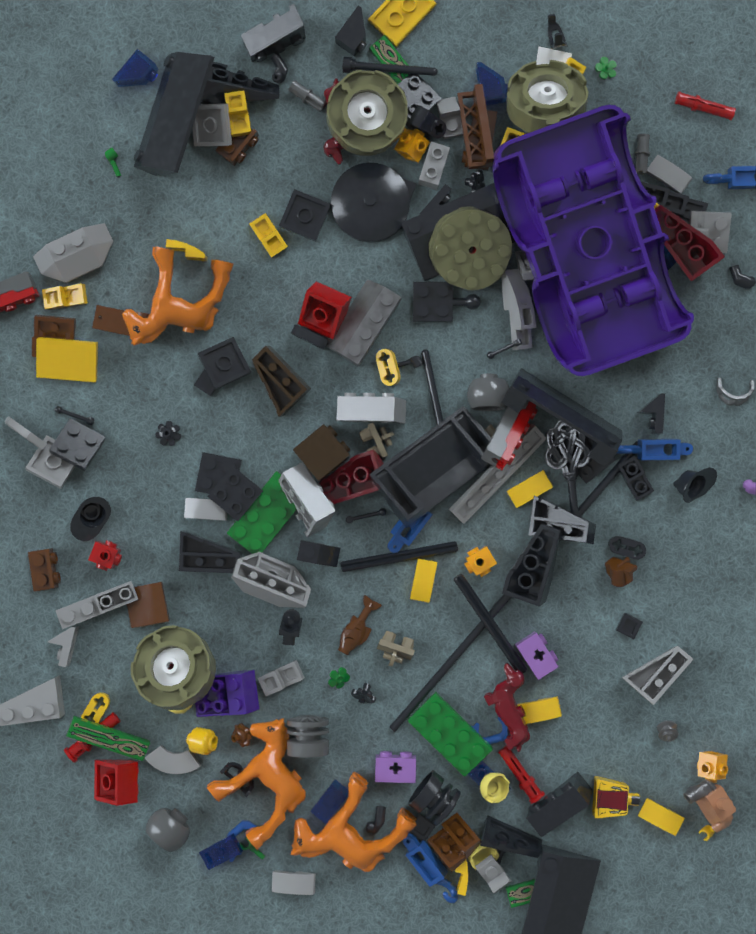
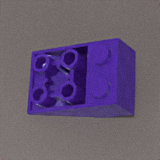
[195,670,260,717]

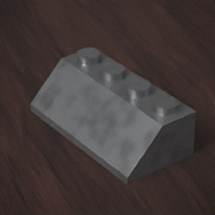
[326,279,401,367]

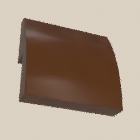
[32,315,76,357]
[127,582,170,628]
[427,813,481,872]

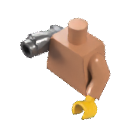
[683,779,736,841]

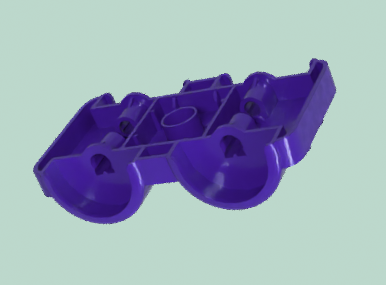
[493,105,694,376]

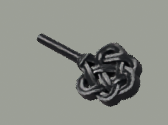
[545,420,592,516]

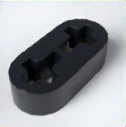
[291,324,328,350]
[608,536,646,560]

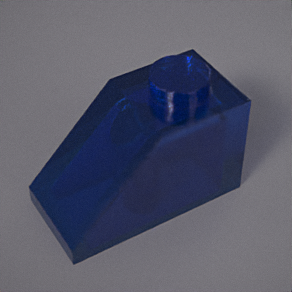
[112,49,159,87]
[475,62,508,106]

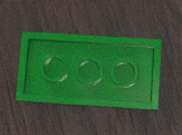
[227,471,297,554]
[407,692,493,777]

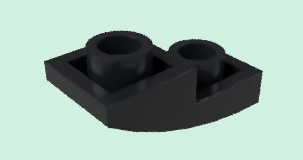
[618,456,654,501]

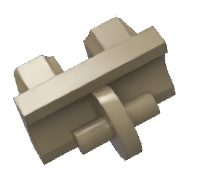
[359,423,394,458]
[377,631,415,667]

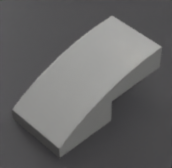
[647,155,692,194]
[184,498,227,521]
[258,660,305,696]
[272,870,316,895]

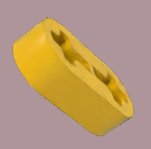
[376,349,400,386]
[81,692,110,724]

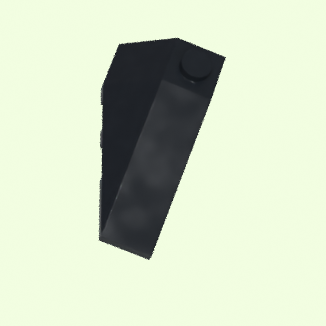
[201,61,280,104]
[502,524,561,607]

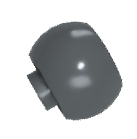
[467,373,509,411]
[146,807,190,852]

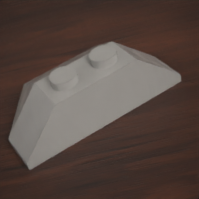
[33,223,113,283]
[231,552,311,608]

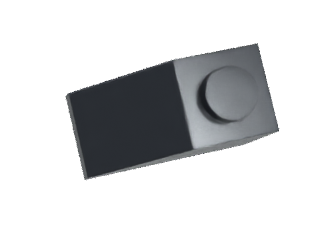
[335,5,367,57]
[297,540,341,567]

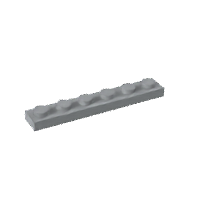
[449,424,546,524]

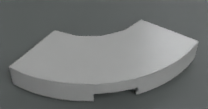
[4,416,47,449]
[144,745,201,774]

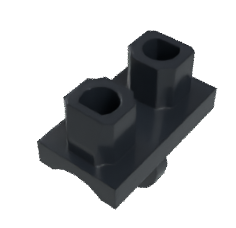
[279,609,303,646]

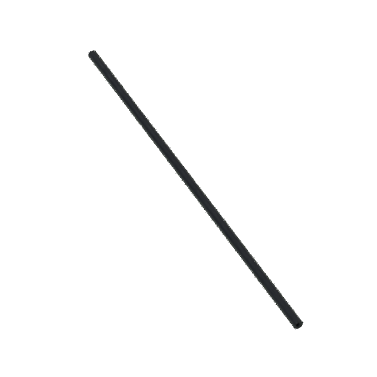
[390,441,638,732]

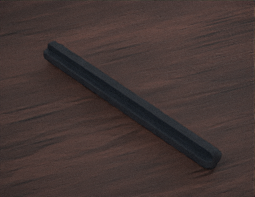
[340,541,458,572]
[454,574,527,673]

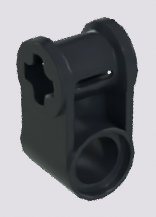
[408,105,446,138]

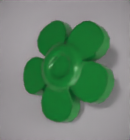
[595,57,617,80]
[328,667,350,689]

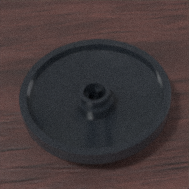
[331,162,410,242]

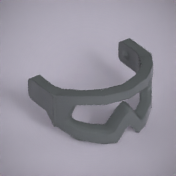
[716,378,754,406]

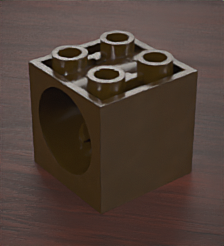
[293,424,351,481]

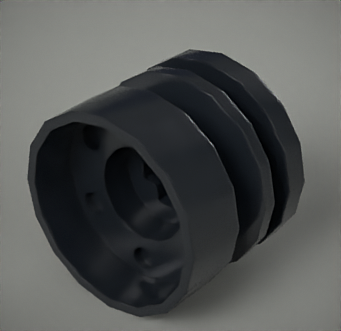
[408,770,461,826]

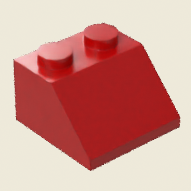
[298,281,351,340]
[94,759,139,806]

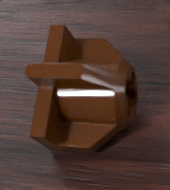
[605,557,637,587]

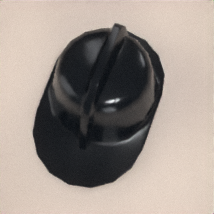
[673,467,717,503]
[70,497,111,541]

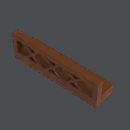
[457,84,494,169]

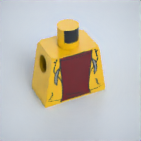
[592,776,640,818]

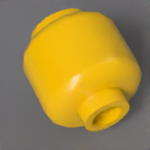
[186,727,218,755]

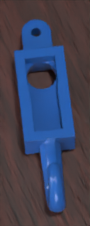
[703,166,756,189]
[616,438,693,460]
[387,511,433,553]
[402,833,458,903]

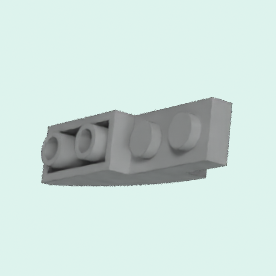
[501,269,536,350]
[56,581,138,629]

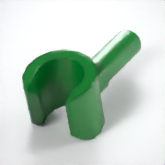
[105,148,121,177]
[239,837,265,859]

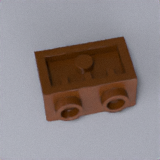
[215,129,259,166]
[28,548,61,591]

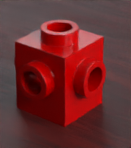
[88,540,122,571]

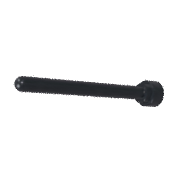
[342,57,438,76]
[421,349,443,426]

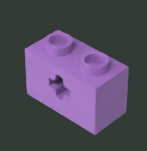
[515,631,558,680]
[375,751,416,783]

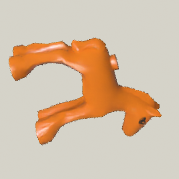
[122,247,233,345]
[207,718,306,850]
[291,771,417,872]

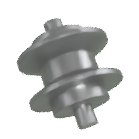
[657,720,679,742]

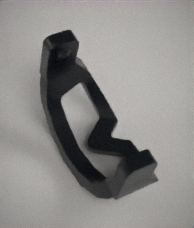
[548,14,568,49]
[220,762,254,797]

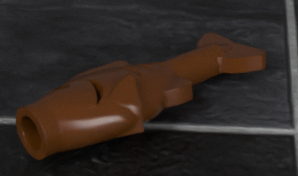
[338,595,382,655]

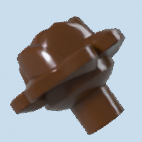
[231,723,252,747]

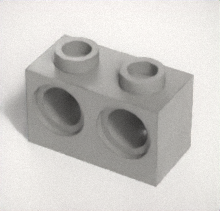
[418,141,450,190]

